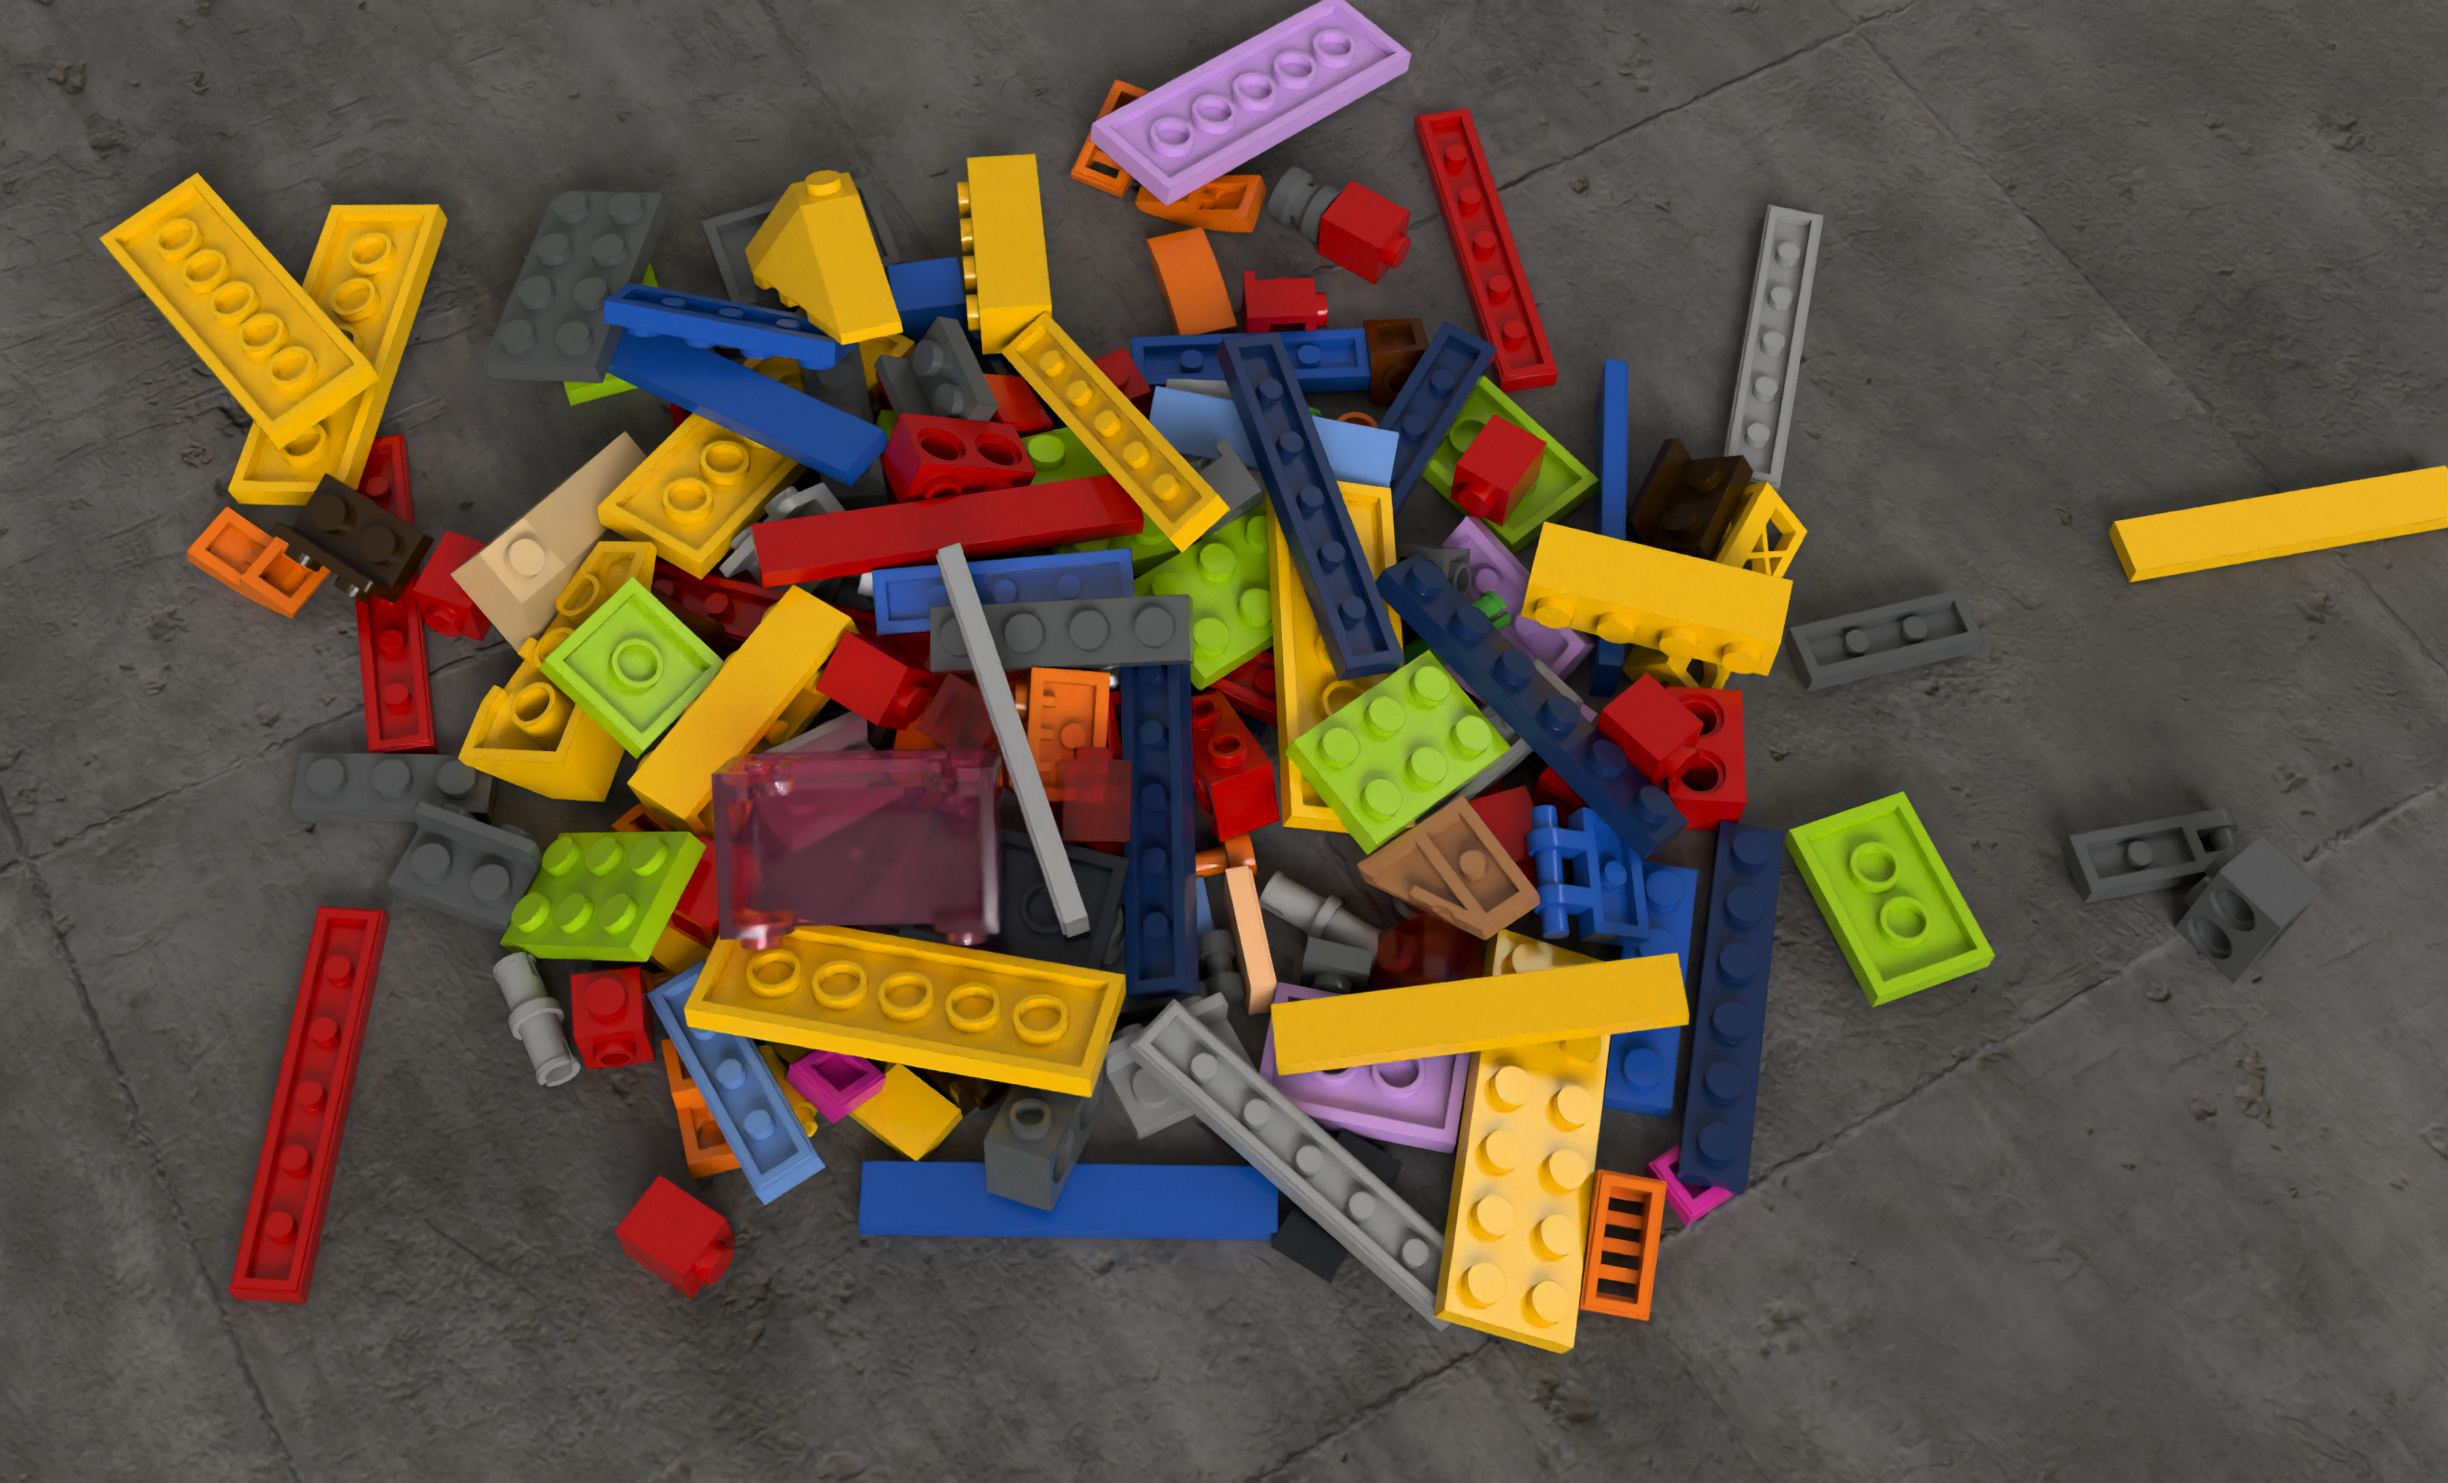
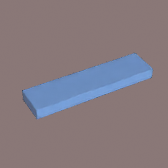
[1149,386,1399,488]
[647,958,826,1205]

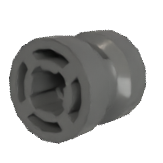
[1268,166,1342,244]

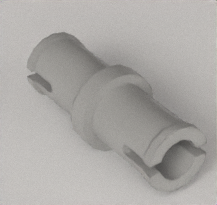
[1259,870,1392,972]
[492,952,581,1087]

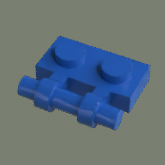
[1526,805,1650,948]

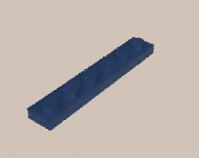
[1215,332,1405,681]
[1375,553,1690,860]
[1120,664,1199,1001]
[1675,820,1785,1195]

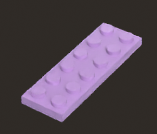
[1090,0,1412,206]

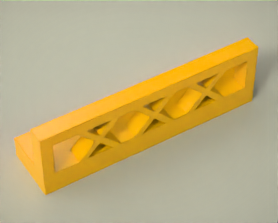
[1622,482,1808,689]

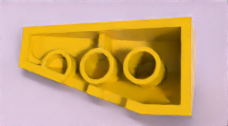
[745,170,903,345]
[458,541,657,802]

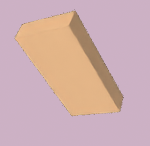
[1223,865,1277,1016]

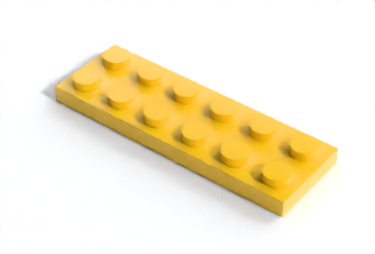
[99,173,380,450]
[228,204,448,506]
[598,307,915,580]
[1265,481,1416,838]
[684,908,1126,1098]
[1433,929,1611,1354]

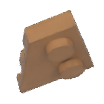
[1357,795,1541,941]

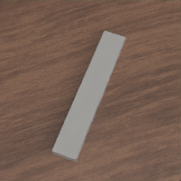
[1722,204,1824,494]
[936,542,1090,938]
[1126,999,1451,1332]

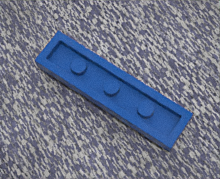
[604,282,856,370]
[1131,328,1371,399]
[872,548,1135,636]
[1602,860,1698,1119]

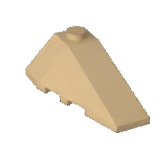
[450,431,647,653]

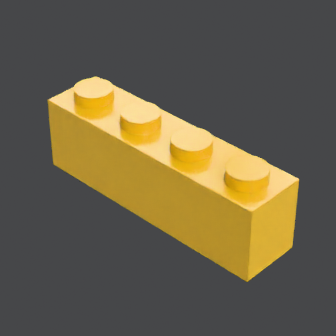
[957,154,1052,355]
[1520,521,1793,676]
[627,584,860,841]

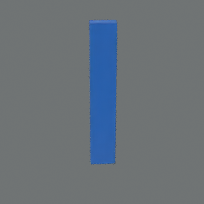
[607,327,888,487]
[1589,359,1629,698]
[858,1161,1278,1240]

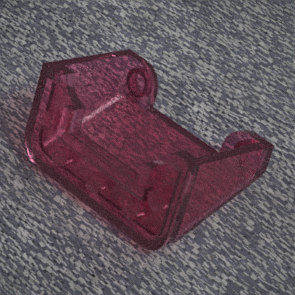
[711,748,1002,949]

